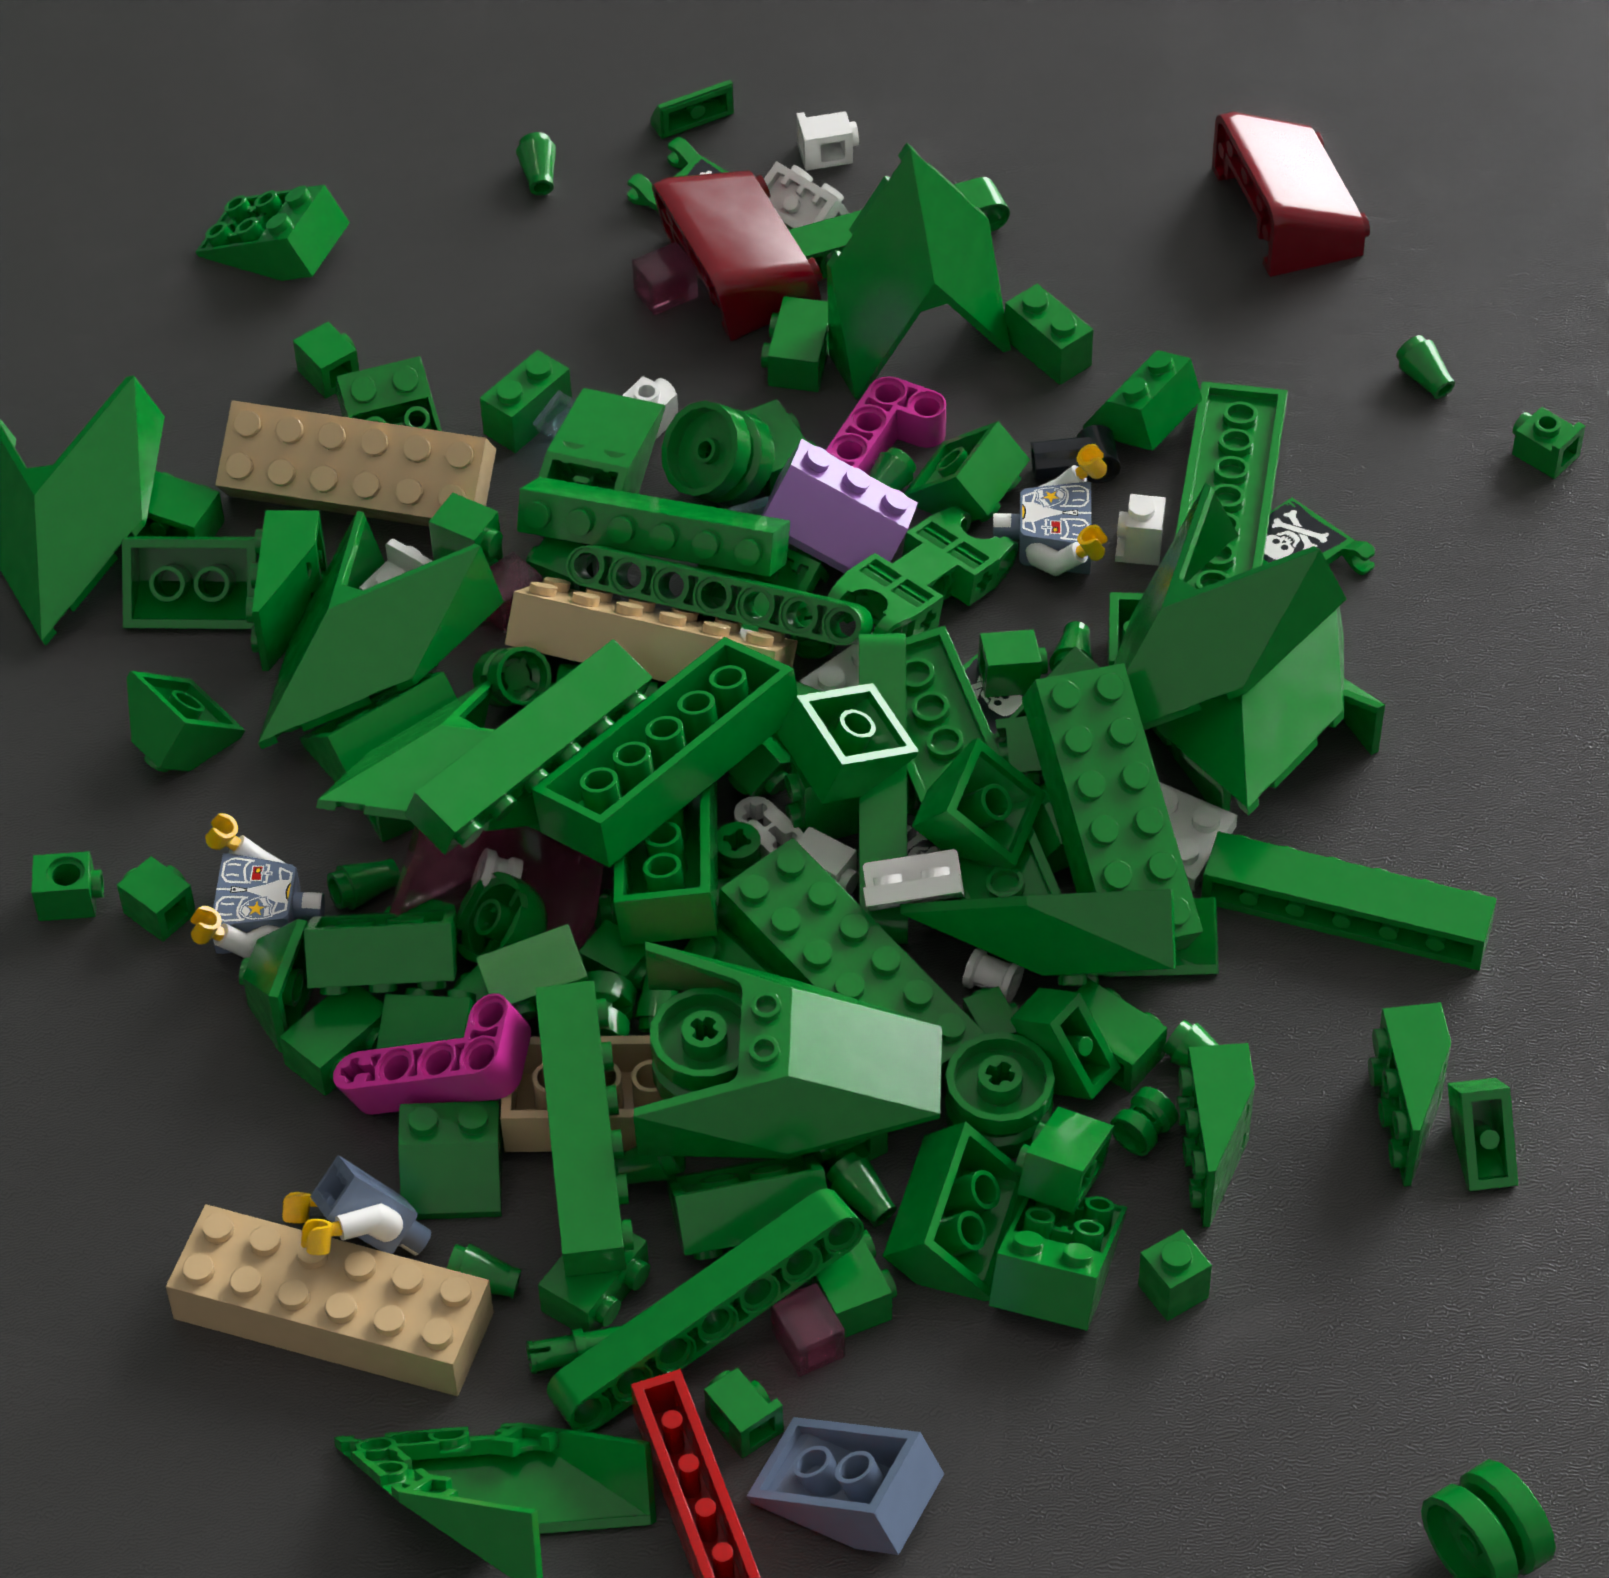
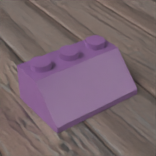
[762,439,918,574]

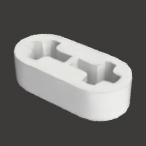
[734,796,803,858]

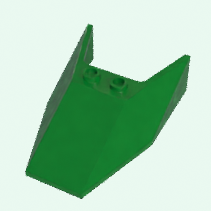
[900,889,1219,987]
[633,941,942,1159]

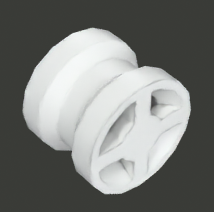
[471,848,523,887]

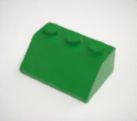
[122,536,259,629]
[299,672,457,783]
[304,909,457,995]
[882,1121,1025,1302]
[666,1153,827,1260]

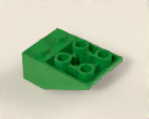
[196,184,350,281]
[335,356,442,431]
[539,388,665,494]
[246,510,328,671]
[1368,1002,1451,1187]
[1176,1043,1255,1227]
[989,1196,1128,1331]

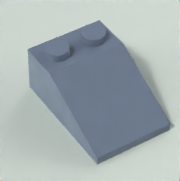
[746,1417,944,1555]

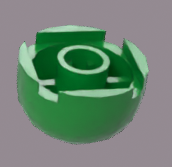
[456,871,548,964]

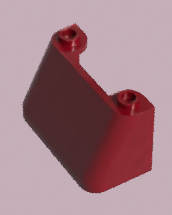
[1211,111,1370,277]
[652,170,823,341]

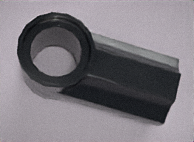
[1030,425,1121,483]

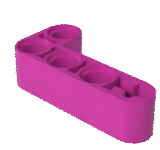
[826,376,946,475]
[333,993,531,1115]

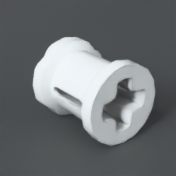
[962,948,1024,1003]

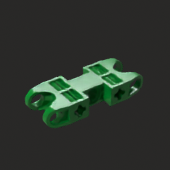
[828,506,1018,637]

